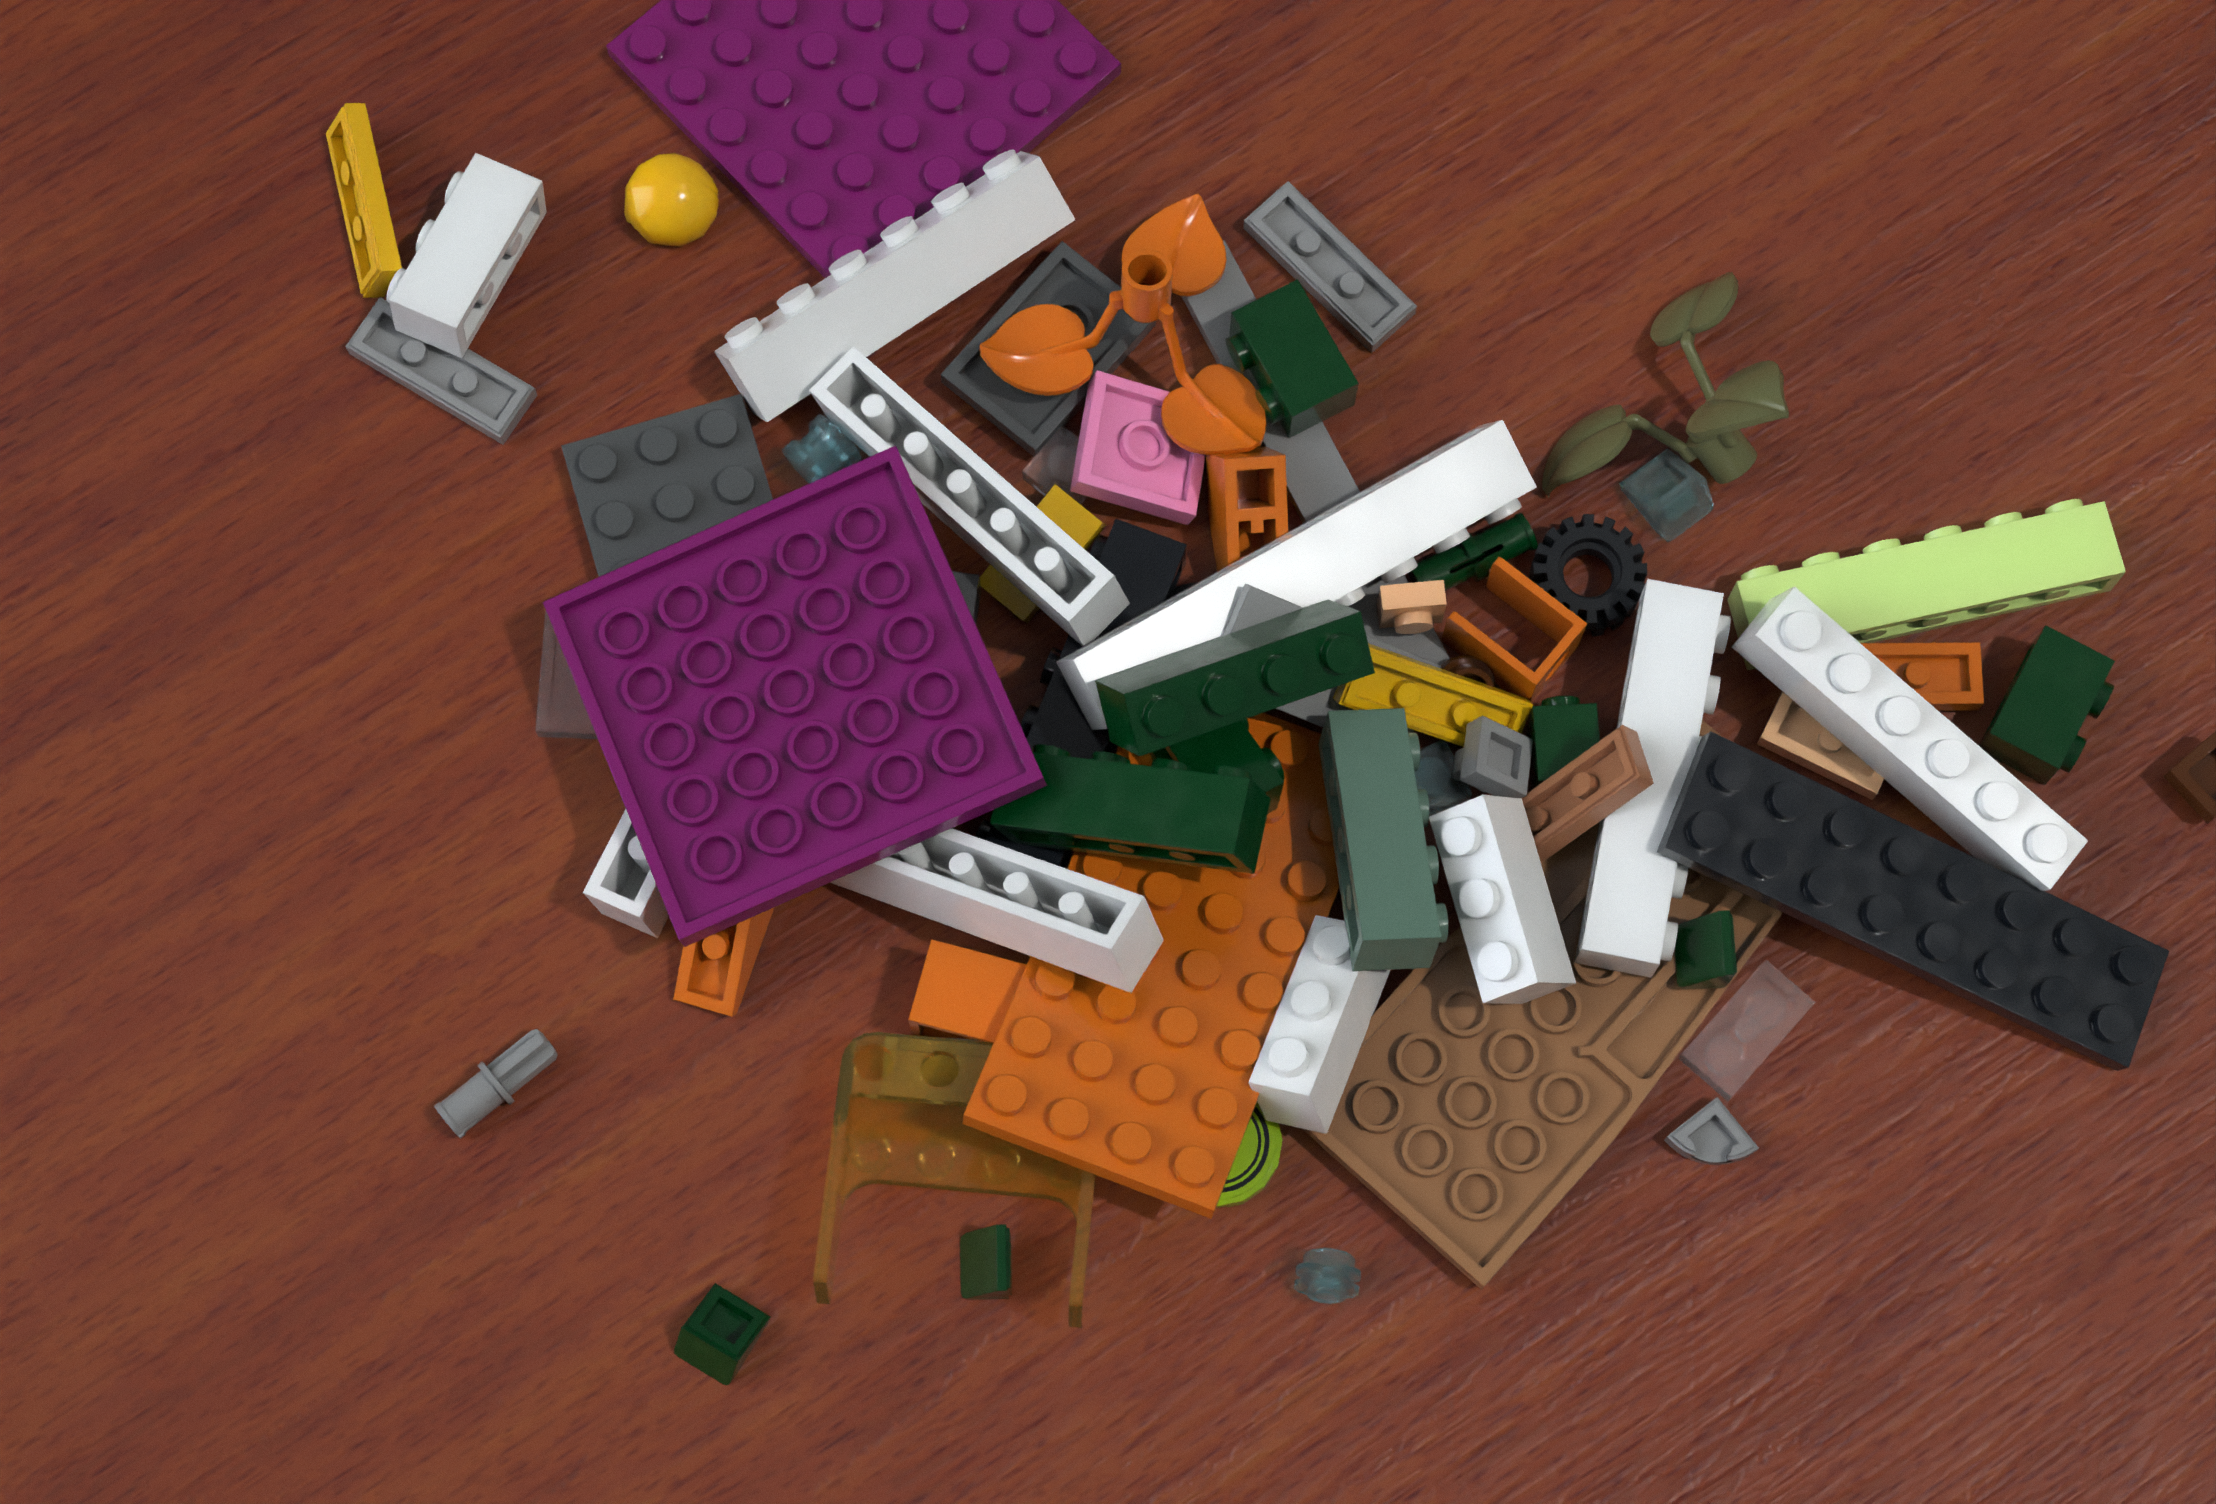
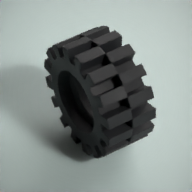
[1529,514,1648,637]

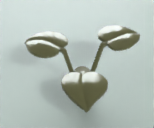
[1542,272,1789,498]

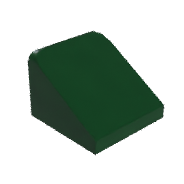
[1674,910,1737,989]
[960,1224,1012,1300]
[674,1283,771,1385]

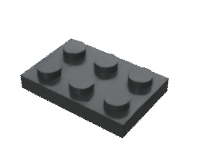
[941,241,1156,458]

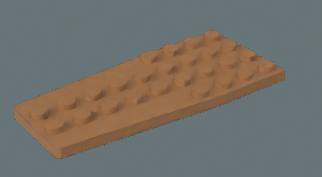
[1301,720,1783,1290]

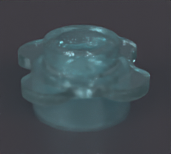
[1294,1248,1361,1304]

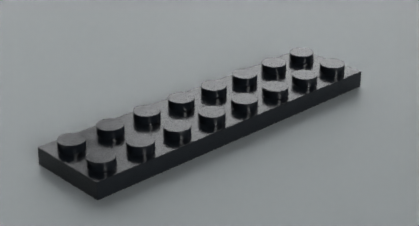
[1657,731,2169,1071]

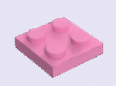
[1070,370,1206,525]

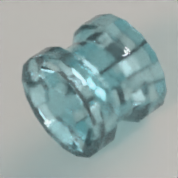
[782,414,861,484]

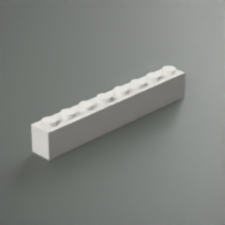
[1056,420,1537,730]

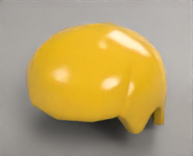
[624,153,718,247]

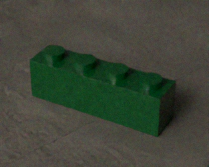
[1095,600,1375,756]
[990,744,1271,874]

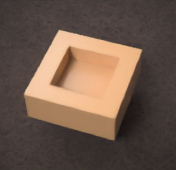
[1376,580,1447,634]

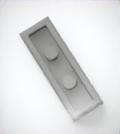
[1243,181,1417,353]
[345,297,537,445]

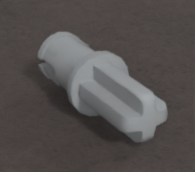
[434,1029,558,1139]

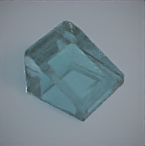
[1619,448,1714,542]

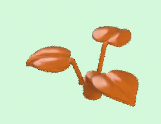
[980,194,1266,455]

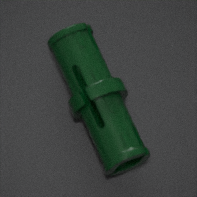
[1408,512,1538,591]

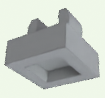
[1452,716,1533,798]

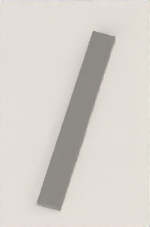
[1181,240,1450,666]

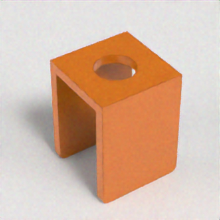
[1441,557,1587,703]
[908,939,1027,1044]

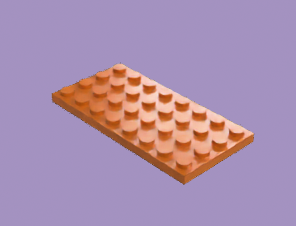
[963,713,1340,1219]

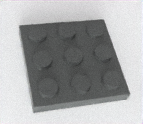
[561,394,773,577]

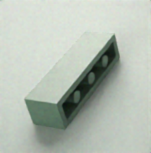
[1318,708,1448,971]

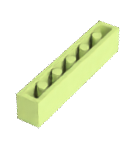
[1728,499,2126,670]

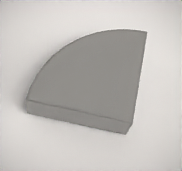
[1664,1097,1759,1165]

